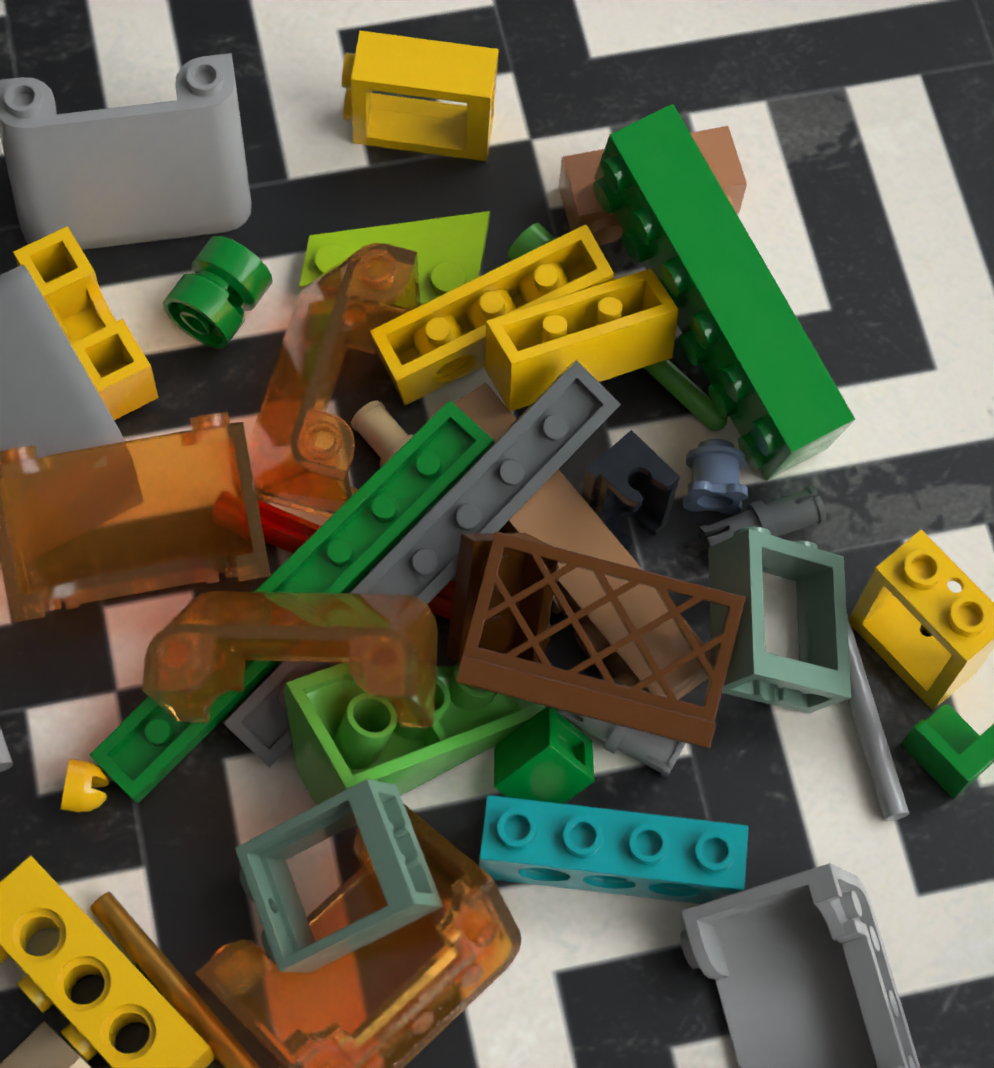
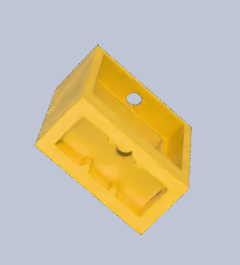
[342,31,499,161]
[849,529,994,711]

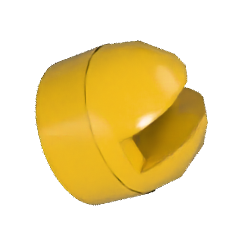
[60,758,109,812]

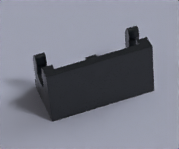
[581,430,680,550]

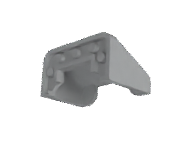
[0,53,252,250]
[0,264,144,565]
[680,863,920,1068]

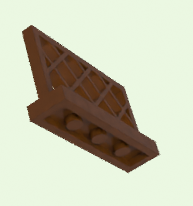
[455,531,746,748]

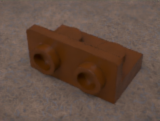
[446,533,559,664]

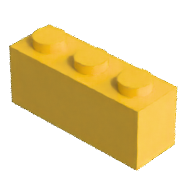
[485,268,679,412]

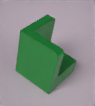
[900,704,994,799]
[494,707,594,804]

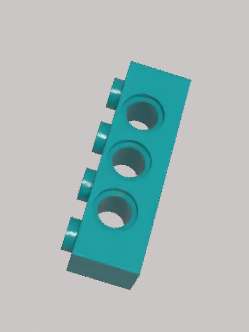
[478,795,749,904]

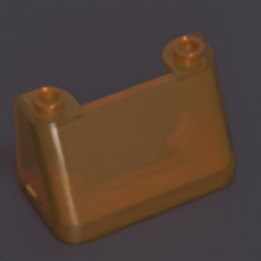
[242,243,421,519]
[0,412,271,623]
[142,591,438,728]
[195,804,522,1068]

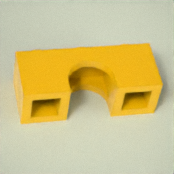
[13,226,158,420]

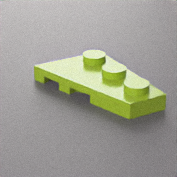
[299,211,490,313]

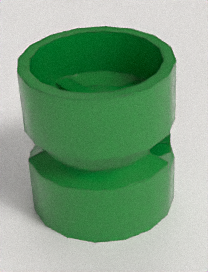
[162,236,273,349]

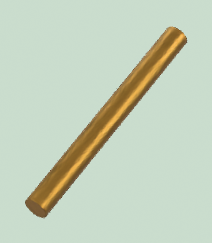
[90,892,260,1068]

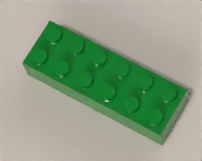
[593,104,855,481]

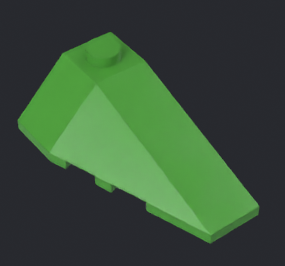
[283,660,558,805]

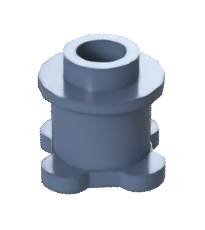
[683,439,748,514]

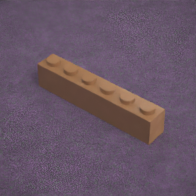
[427,382,712,700]

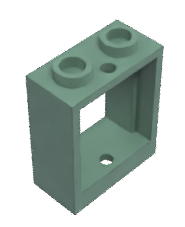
[708,527,851,714]
[235,779,443,973]

